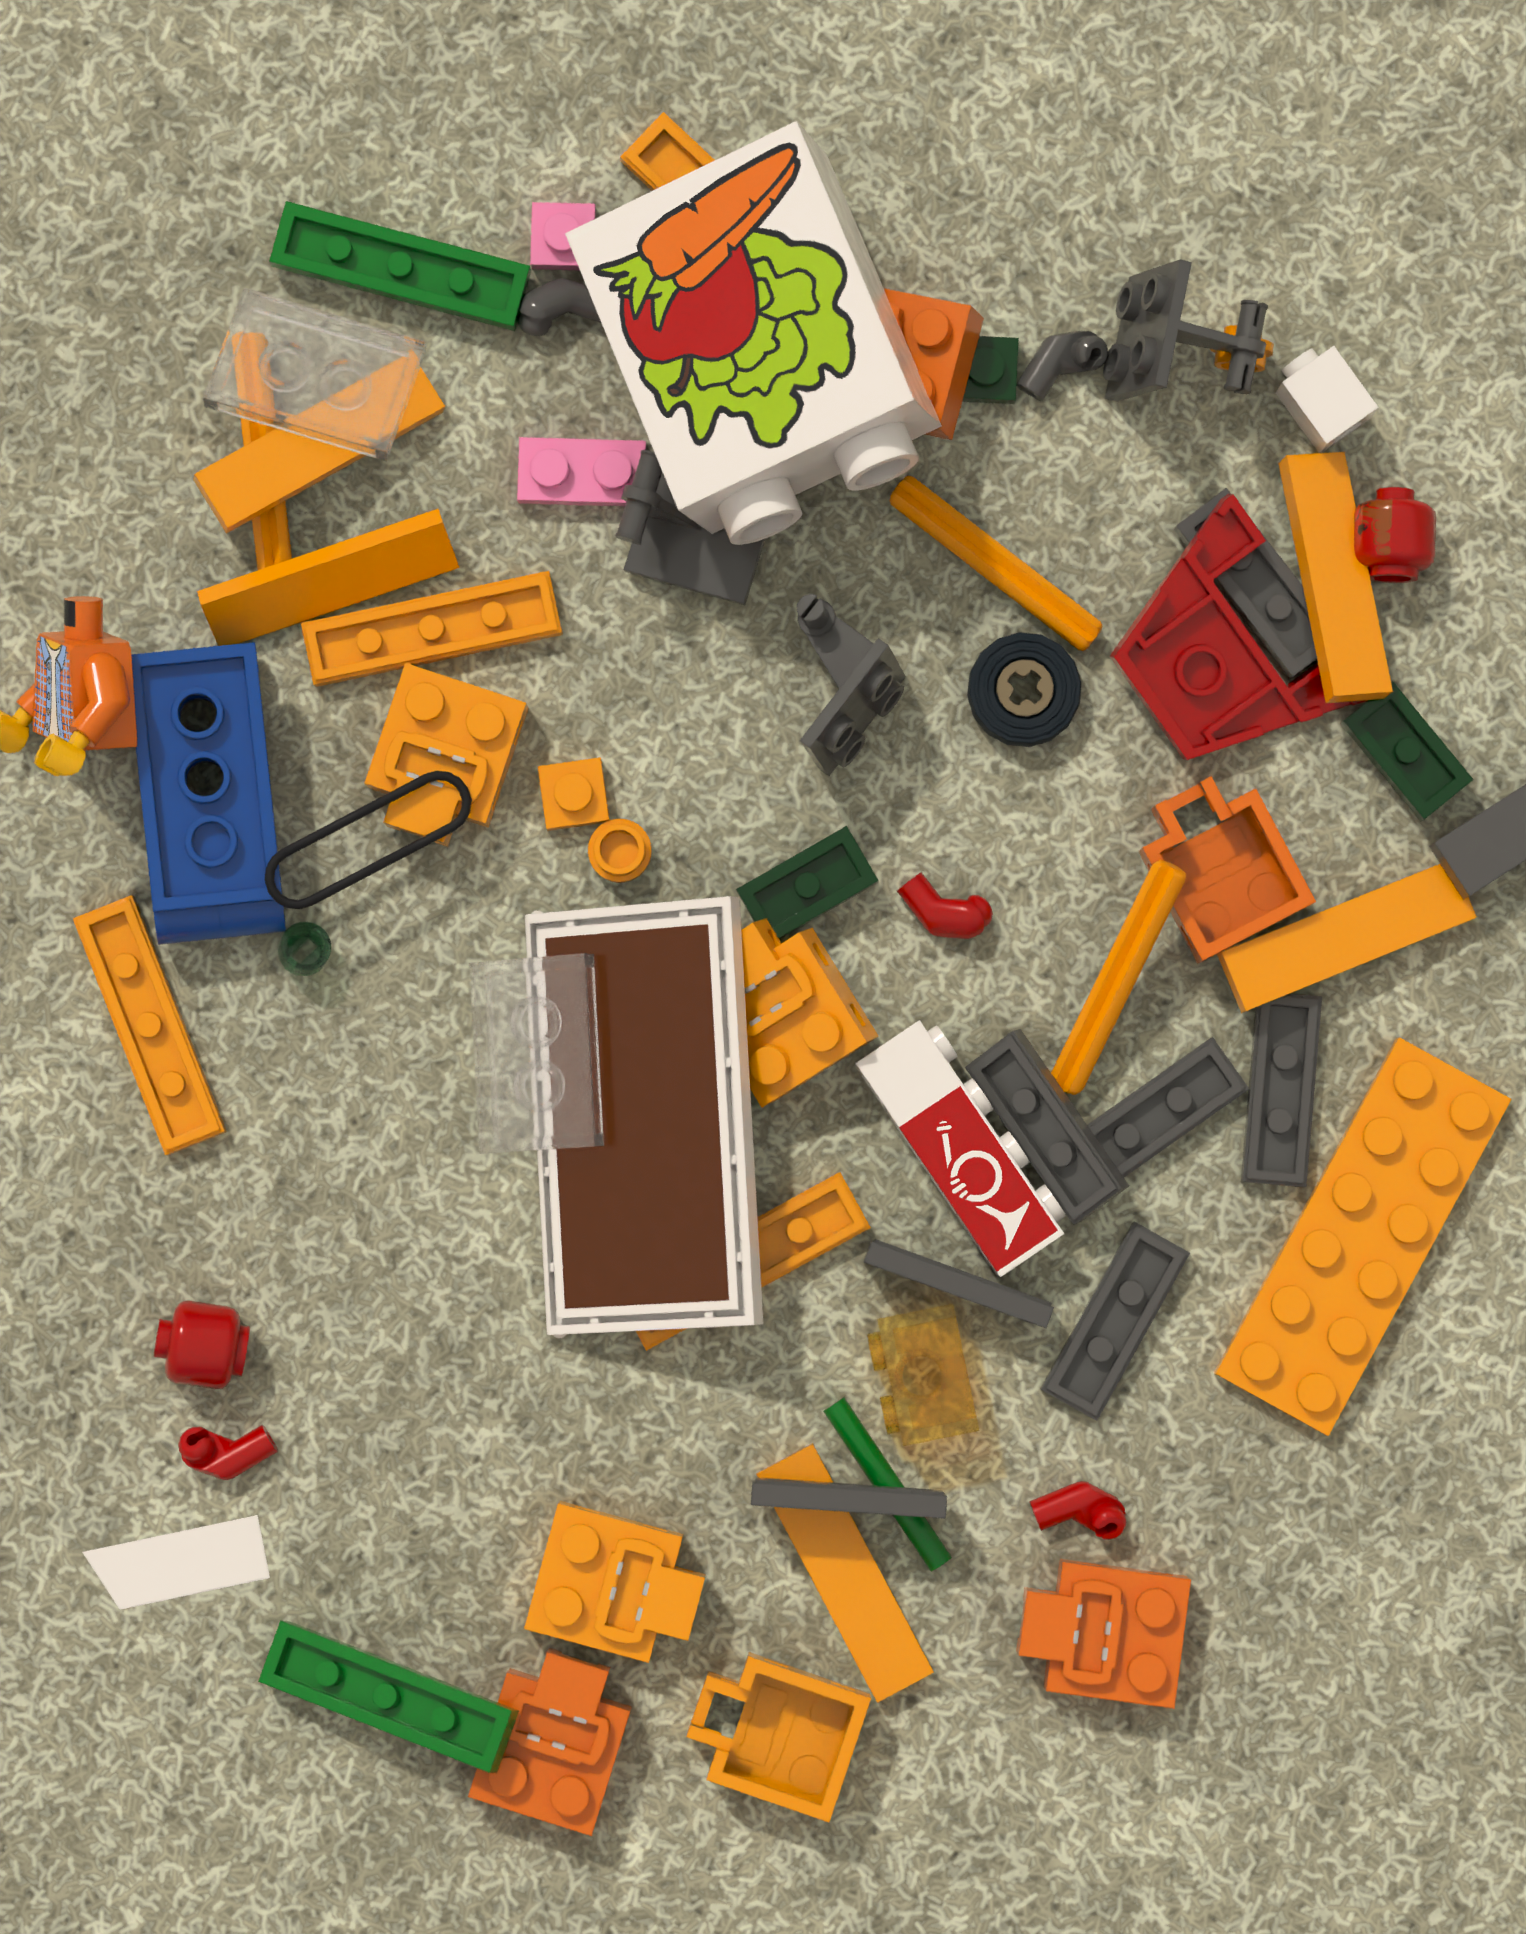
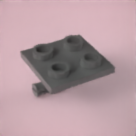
[1103,259,1268,401]
[615,450,766,606]
[797,594,906,776]

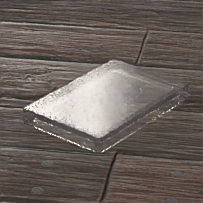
[203,288,426,461]
[469,953,604,1154]

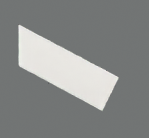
[82,1515,270,1610]

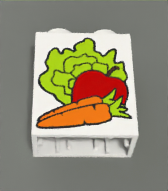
[565,121,942,545]

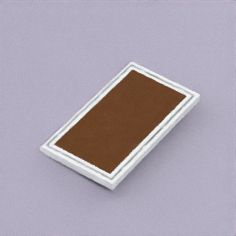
[525,896,763,1338]

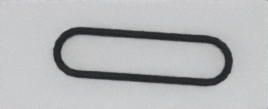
[265,771,472,909]

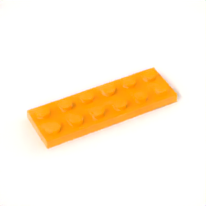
[1214,1037,1512,1436]

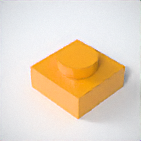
[538,757,610,831]

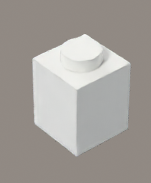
[1276,346,1379,453]

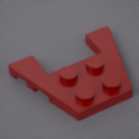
[1110,494,1368,760]

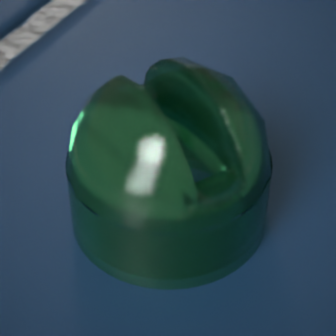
[278,922,331,976]

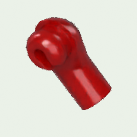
[897,872,993,939]
[178,1425,278,1480]
[1029,1481,1127,1540]

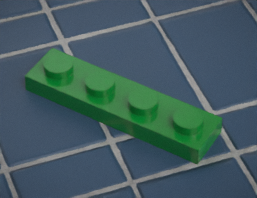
[269,201,531,331]
[258,1620,519,1773]

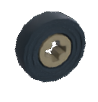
[967,632,1082,747]

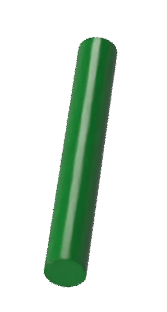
[823,1397,952,1571]

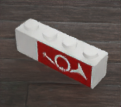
[855,1020,1066,1277]

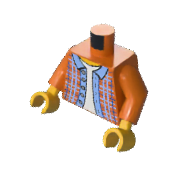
[0,596,137,776]

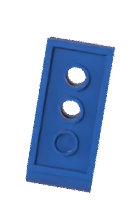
[131,642,286,945]

